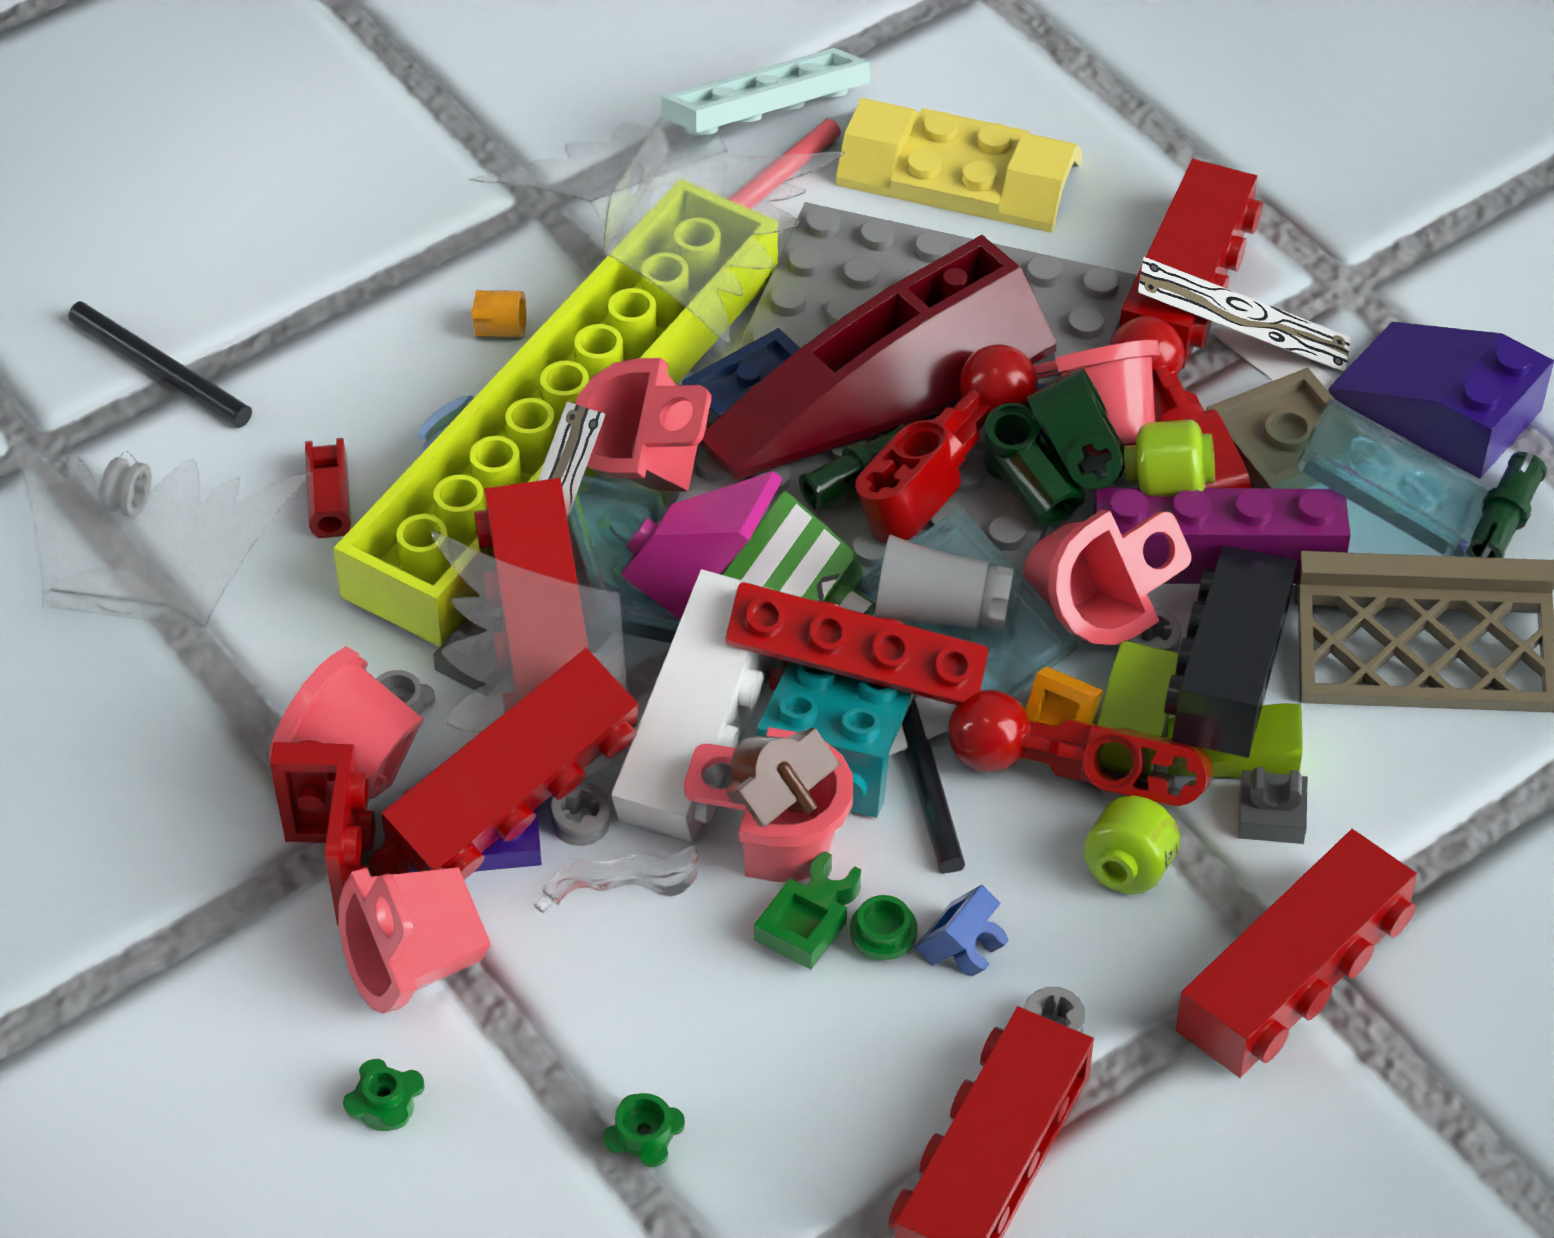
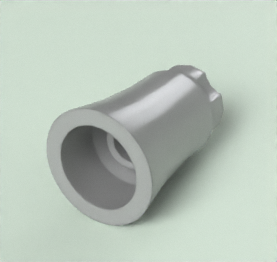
[875,535,1014,631]

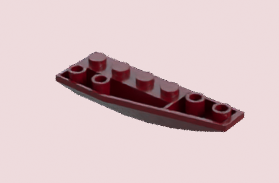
[699,234,1057,480]

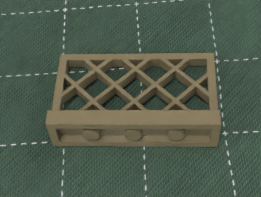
[1294,551,1554,713]

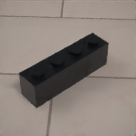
[1164,545,1297,758]

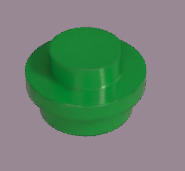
[850,895,917,960]

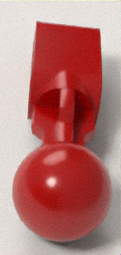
[1110,316,1251,488]
[855,344,1038,543]
[948,689,1213,806]

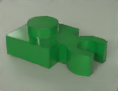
[754,851,861,970]

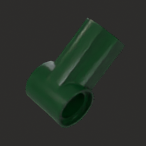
[983,403,1085,528]

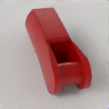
[305,438,351,538]

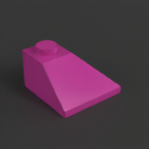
[620,471,783,620]

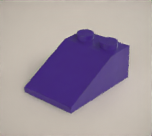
[1328,322,1554,479]

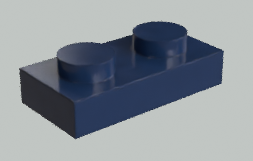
[682,328,800,425]

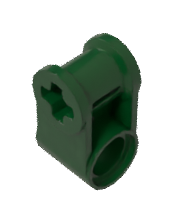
[1027,367,1125,490]

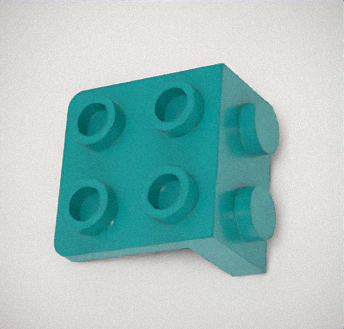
[756,662,914,818]

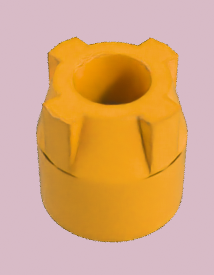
[471,290,527,337]

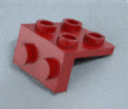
[270,740,376,926]

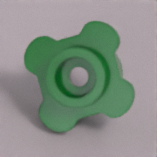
[343,1059,425,1131]
[603,1093,685,1167]

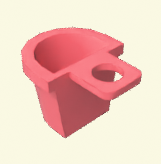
[1034,340,1160,456]
[575,358,711,491]
[1023,510,1191,645]
[269,646,423,799]
[684,727,853,882]
[339,868,491,1014]

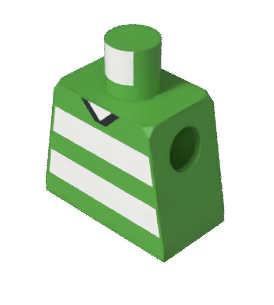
[723,490,876,616]

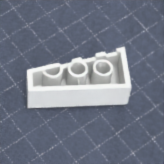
[611,569,778,843]

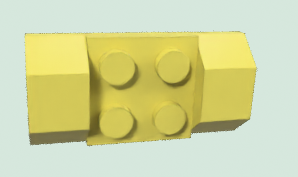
[836,98,1082,233]

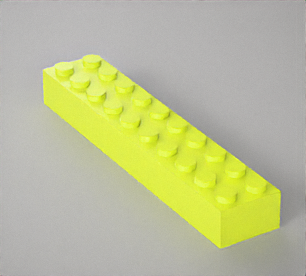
[333,179,778,647]

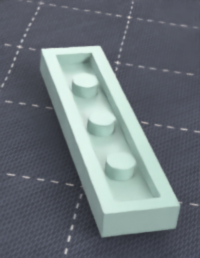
[661,48,870,135]

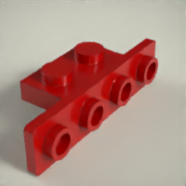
[725,582,989,706]

